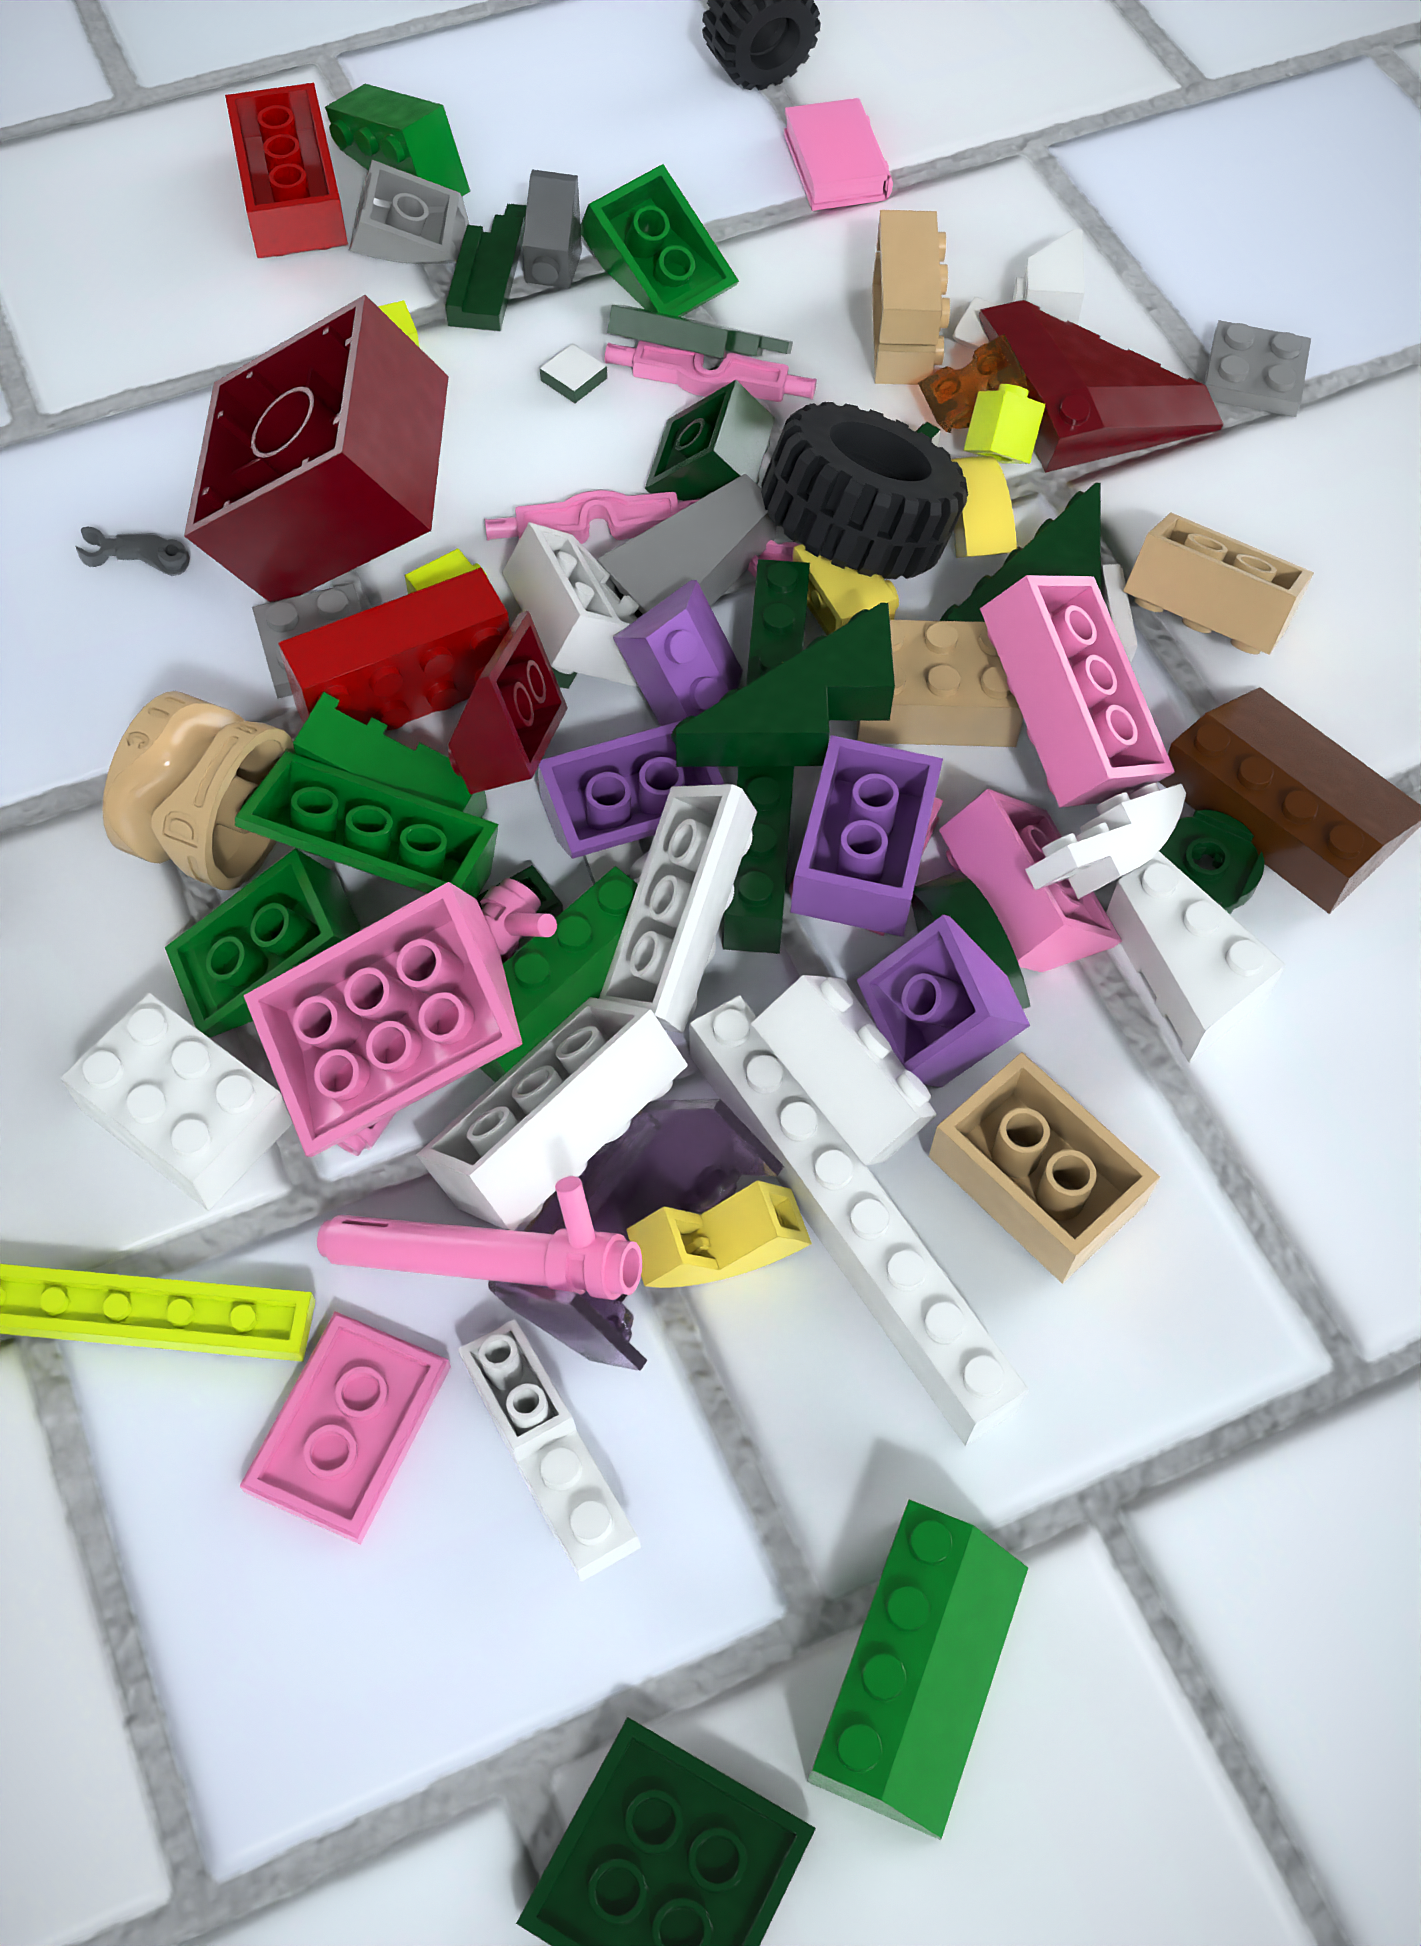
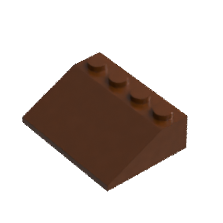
[1159,687,1421,914]

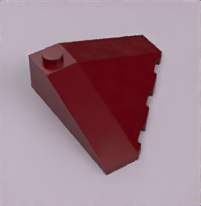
[978,300,1224,473]

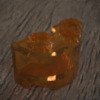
[918,334,1027,433]

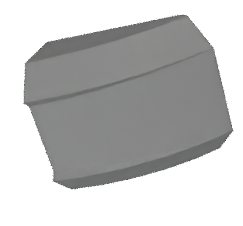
[349,160,470,264]

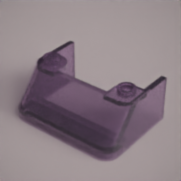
[488,1099,784,1371]

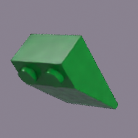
[580,164,739,317]
[165,848,362,1038]

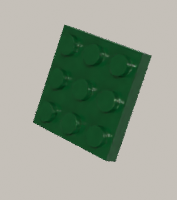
[516,1717,816,1946]

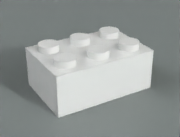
[60,993,293,1211]

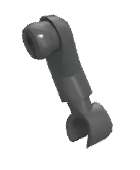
[75,526,190,576]

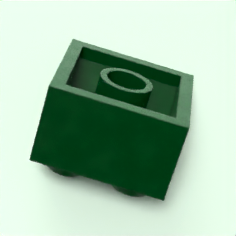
[645,380,775,501]

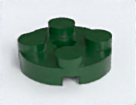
[1159,810,1265,915]

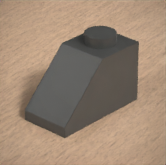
[522,169,582,289]

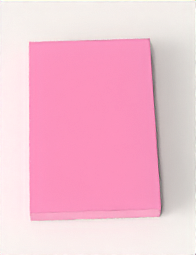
[240,1311,451,1545]

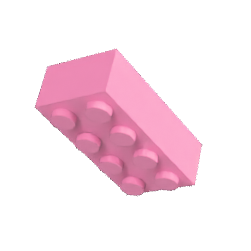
[980,575,1175,808]

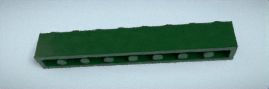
[723,559,810,954]

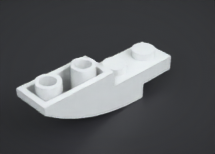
[1025,783,1186,899]
[458,1319,641,1582]

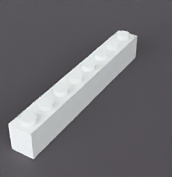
[689,995,1029,1446]

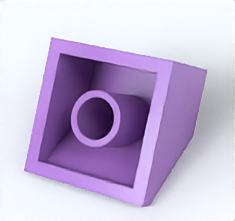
[613,580,743,726]
[857,915,1030,1088]

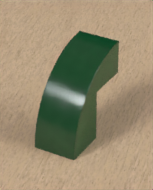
[911,870,1031,1009]

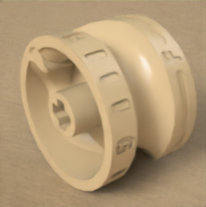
[102,691,296,890]

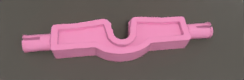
[605,340,817,402]
[485,490,700,544]

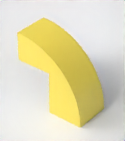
[951,456,1017,558]
[626,1180,812,1288]

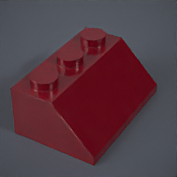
[448,611,568,794]

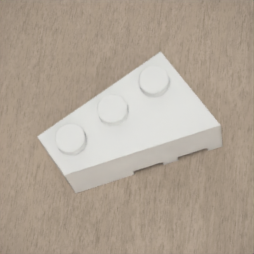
[502,522,639,687]
[1106,851,1286,1063]
[751,975,937,1166]

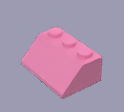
[939,789,1122,972]

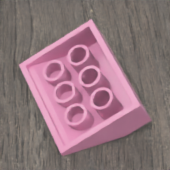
[244,882,523,1158]

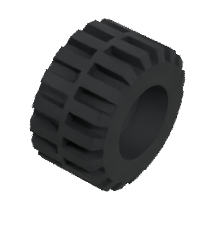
[702,0,821,90]

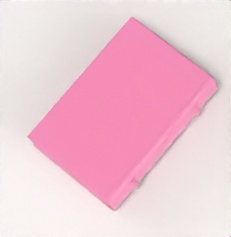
[784,98,893,211]

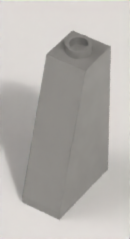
[597,473,776,618]

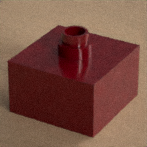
[184,295,449,603]

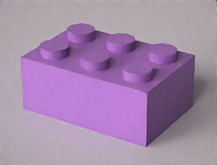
[790,735,943,937]

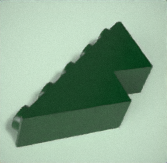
[940,483,1101,622]
[671,603,895,767]

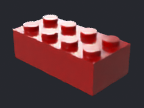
[225,82,348,258]
[278,567,510,731]

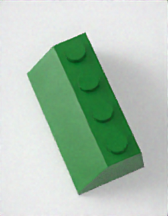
[235,751,499,899]
[479,866,638,1083]
[807,1499,1028,1840]

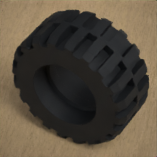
[761,402,968,580]

